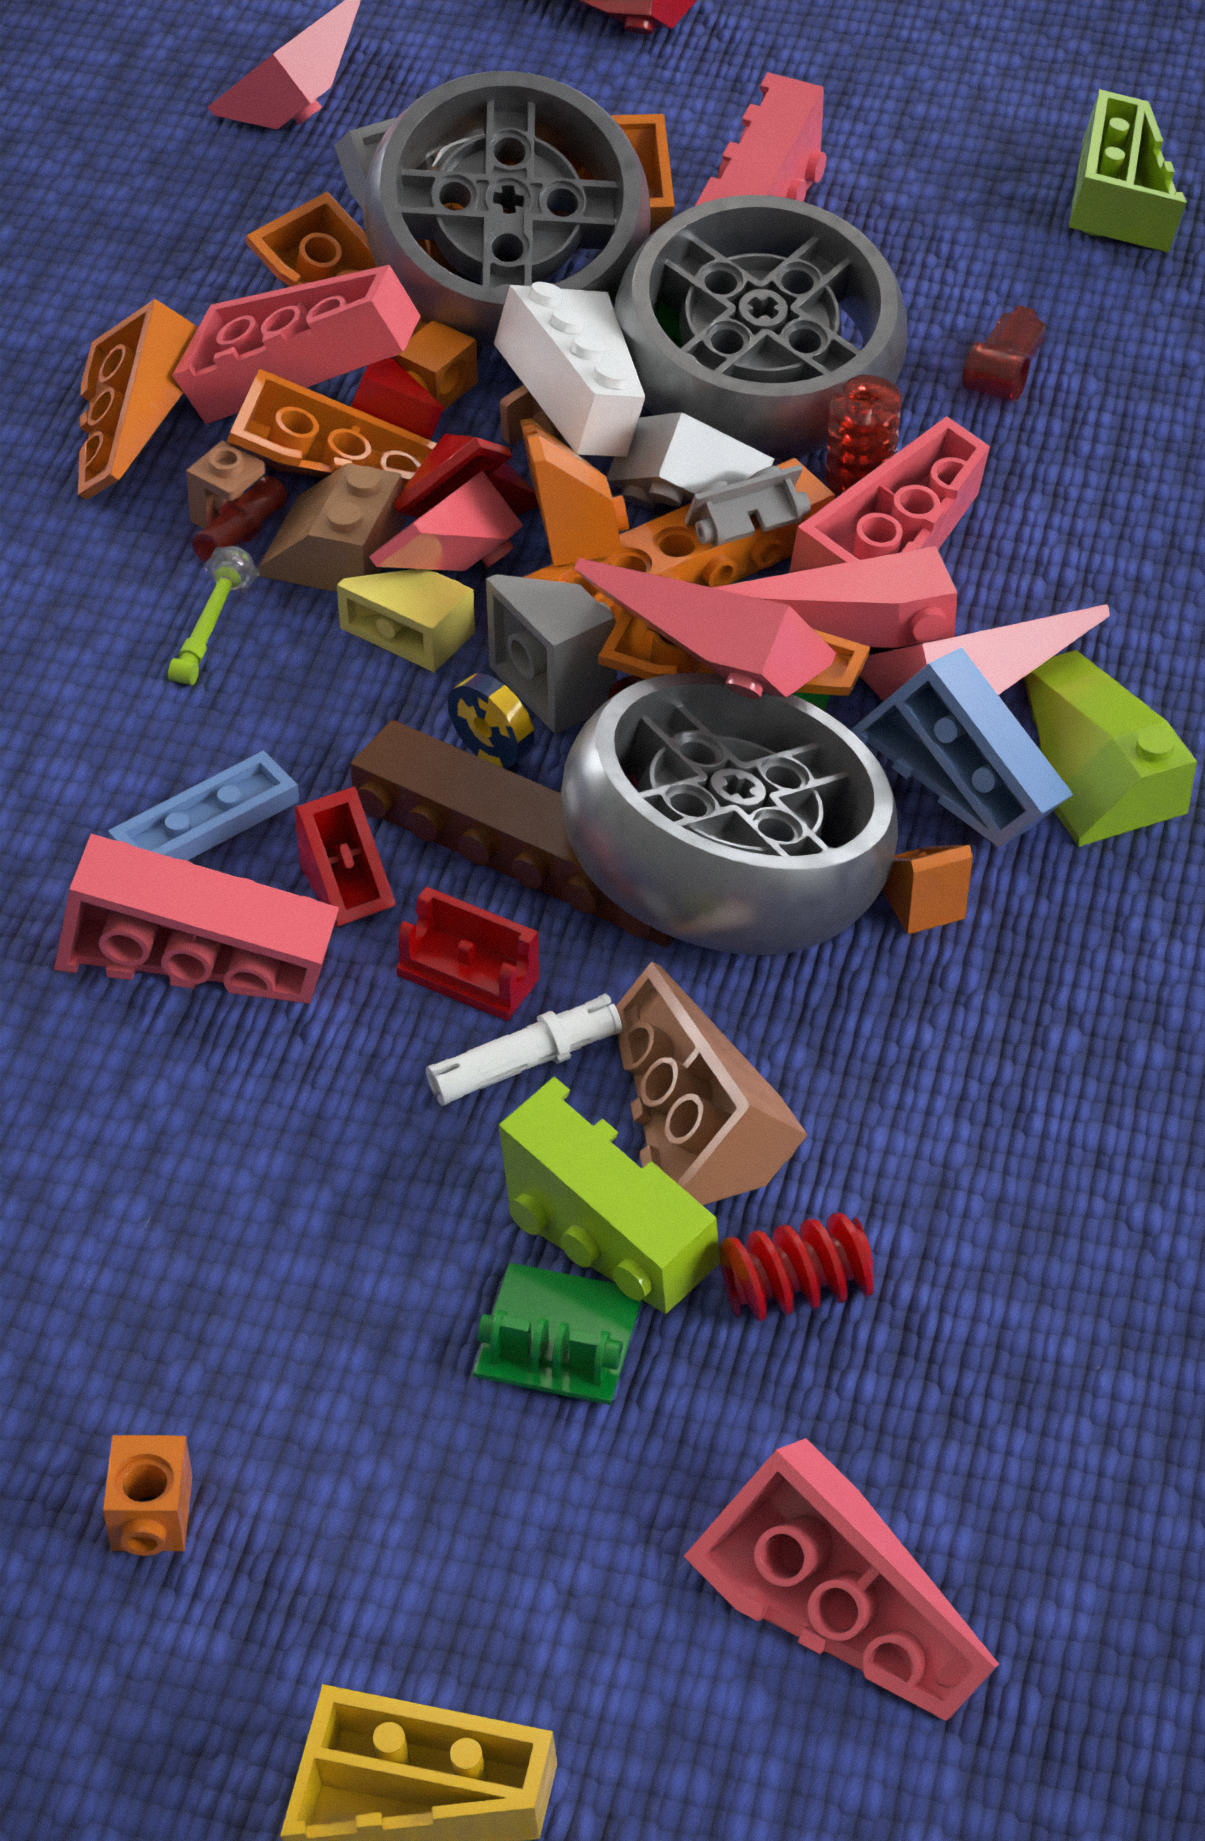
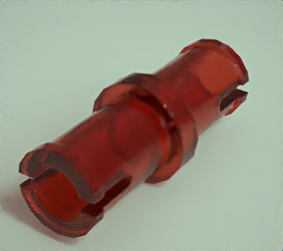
[192,475,288,565]

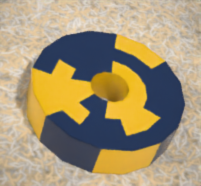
[448,673,535,769]

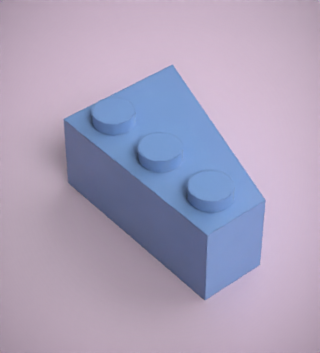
[850,647,1074,848]

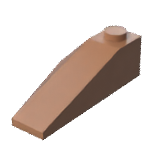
[616,961,808,1205]

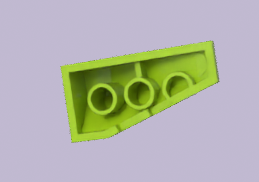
[1023,650,1197,847]

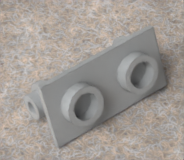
[684,464,811,547]

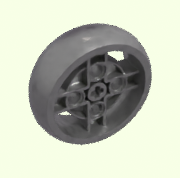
[363,71,651,348]
[614,195,907,459]
[561,673,898,955]

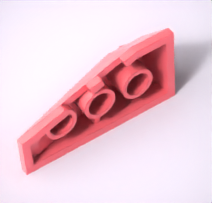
[369,470,523,571]
[713,546,957,652]
[574,558,836,699]
[684,1438,999,1721]

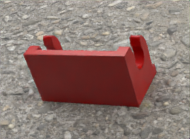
[396,886,539,1022]

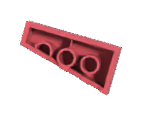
[695,72,826,206]

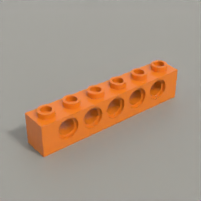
[523,458,835,623]

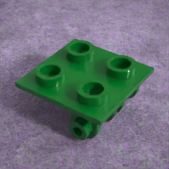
[473,1263,642,1405]

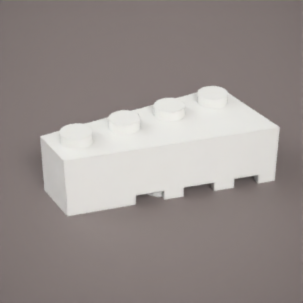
[494,282,645,457]

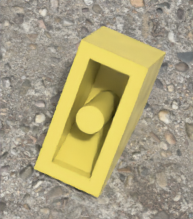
[337,569,475,672]

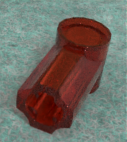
[962,305,1046,402]

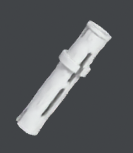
[426,993,622,1106]

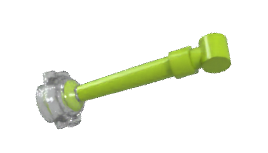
[168,546,260,685]

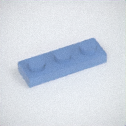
[108,750,299,861]

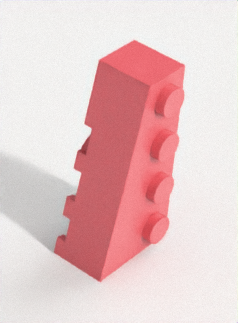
[172,265,421,425]
[789,416,990,573]
[54,834,339,1004]

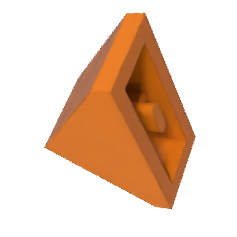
[882,845,973,934]

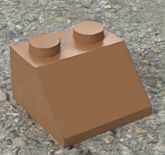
[258,463,404,592]

